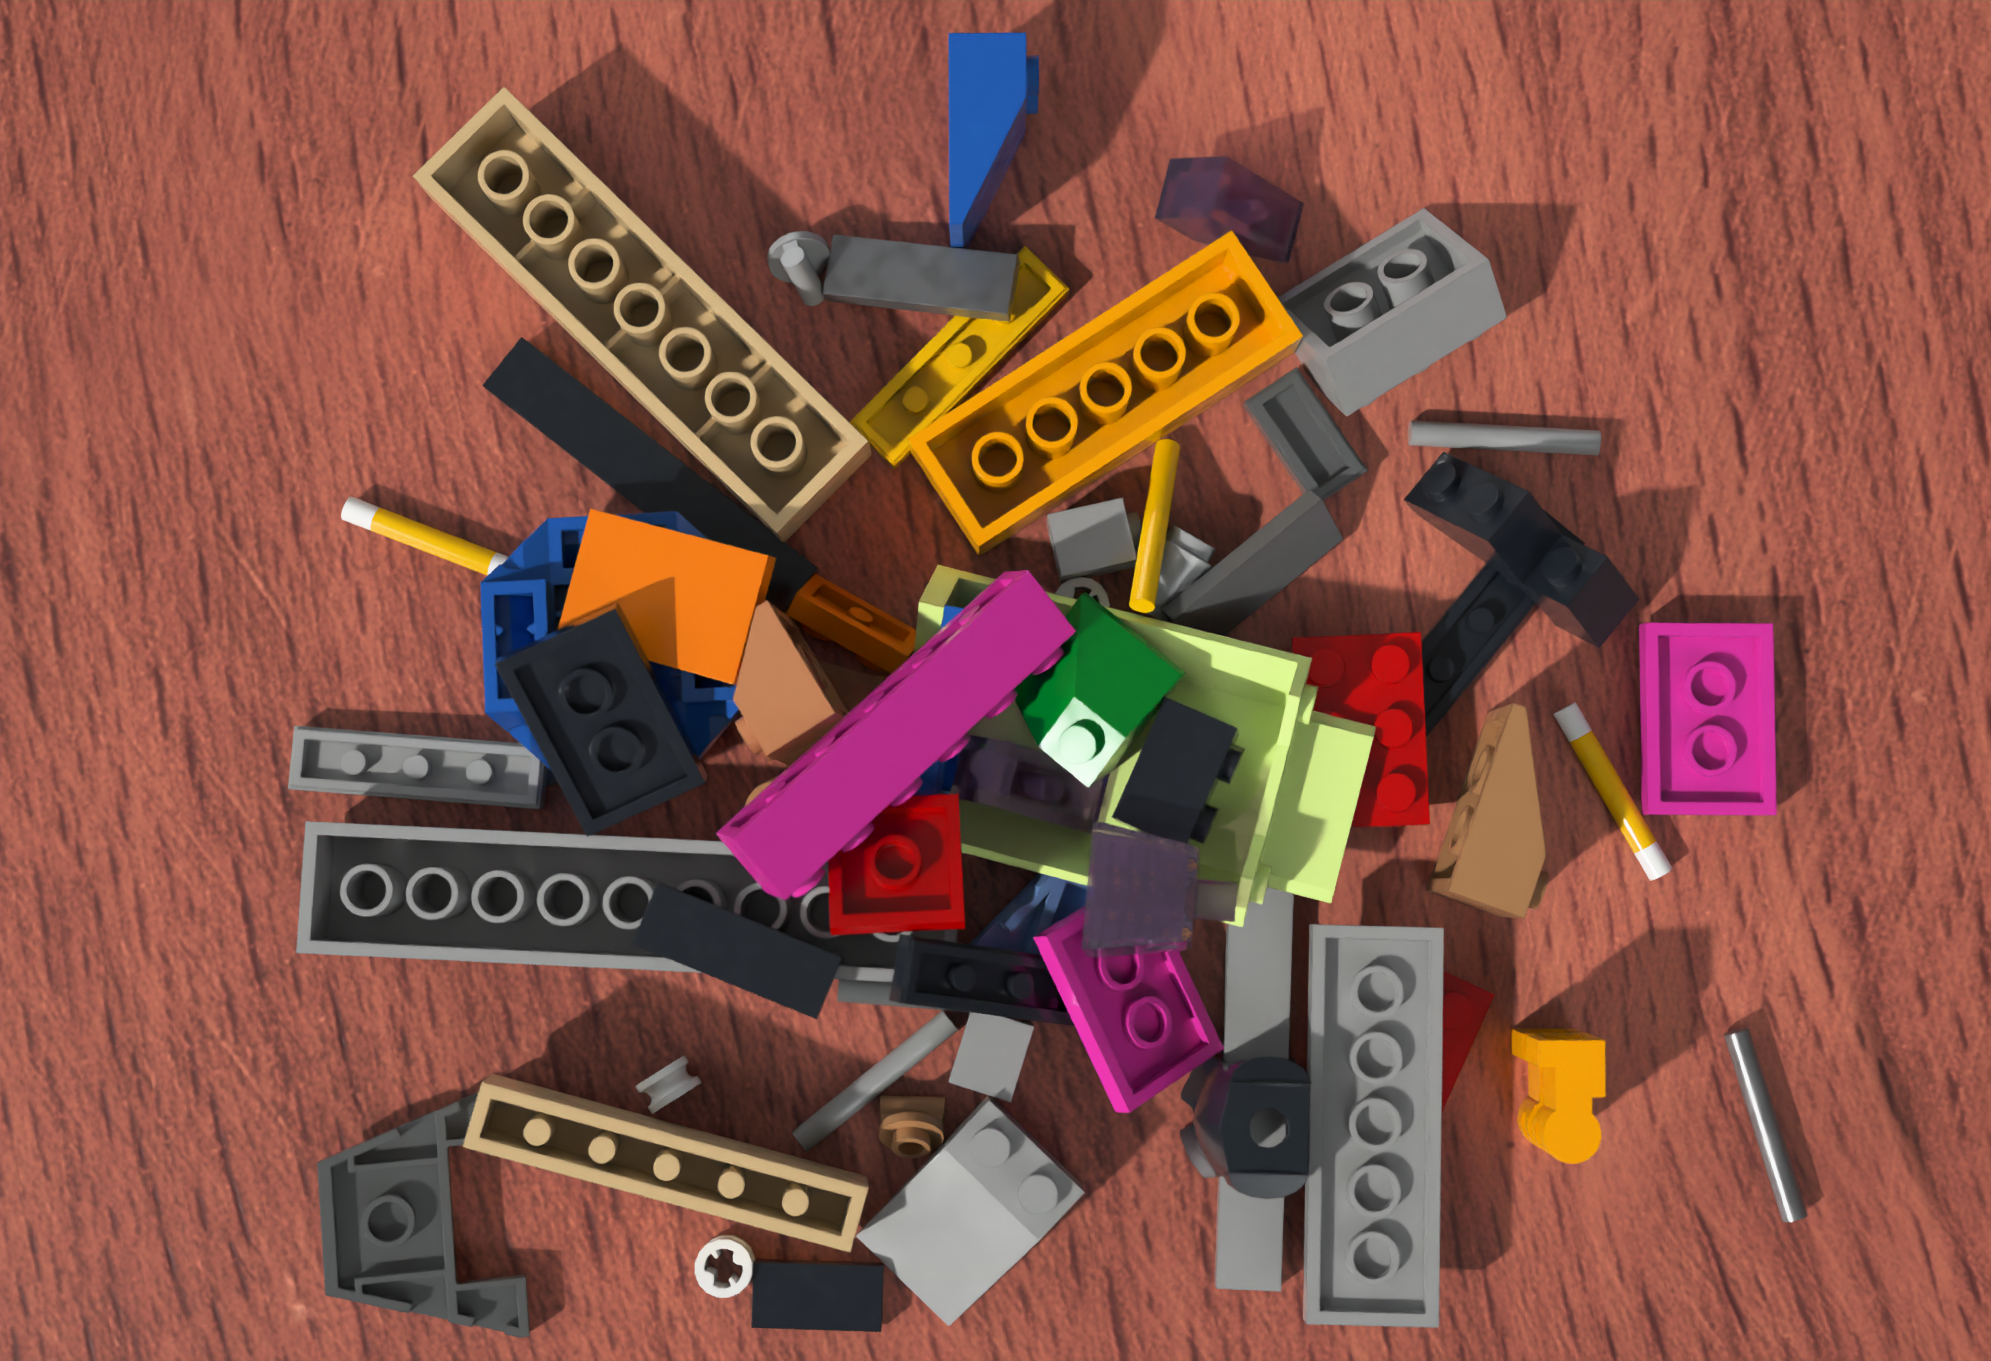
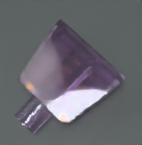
[1082,822,1238,958]

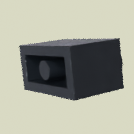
[1112,697,1245,852]

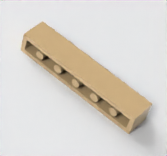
[463,1074,869,1252]

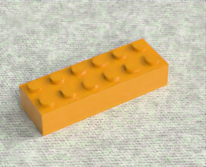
[908,230,1303,557]

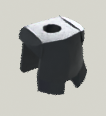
[1179,1055,1312,1199]

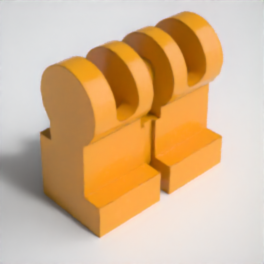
[1511,1028,1606,1164]

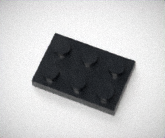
[495,602,707,837]

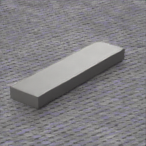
[288,726,548,810]

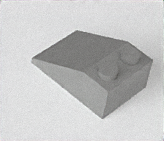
[856,1095,1085,1326]

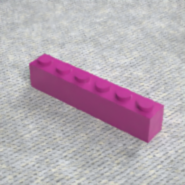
[716,570,1076,900]

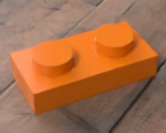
[786,574,916,674]

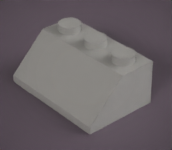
[1278,208,1507,416]

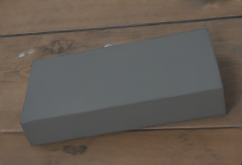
[1243,367,1368,501]

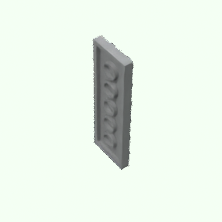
[1303,924,1444,1328]

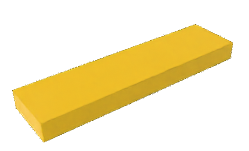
[849,246,1070,470]

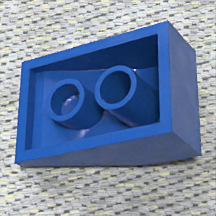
[948,33,1039,249]

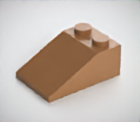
[1426,703,1549,918]

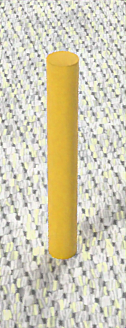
[1129,439,1180,613]

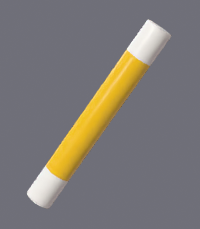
[341,496,508,576]
[1553,702,1673,881]

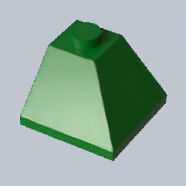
[1014,592,1186,788]

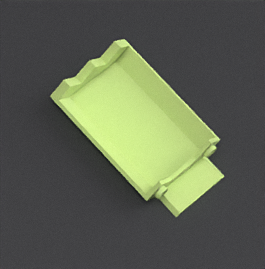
[913,565,1376,927]

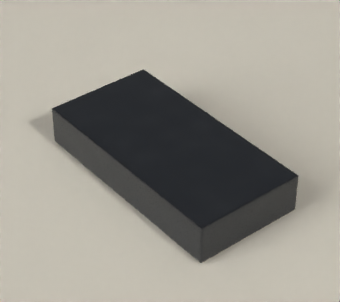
[751,1259,884,1332]

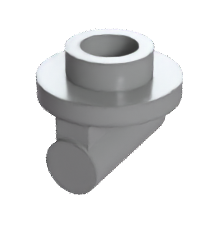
[767,231,830,306]

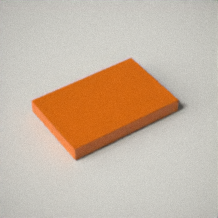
[558,509,776,685]

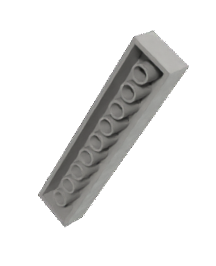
[296,821,958,982]

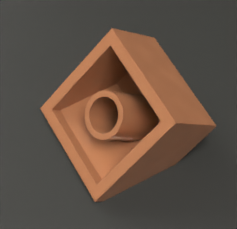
[733,600,849,766]

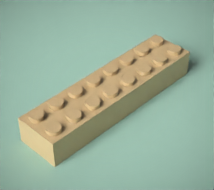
[413,87,872,542]

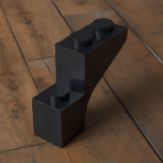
[1404,452,1639,648]

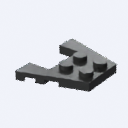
[317,1091,530,1338]

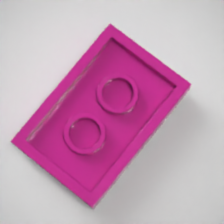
[1639,623,1777,816]
[1033,900,1224,1113]

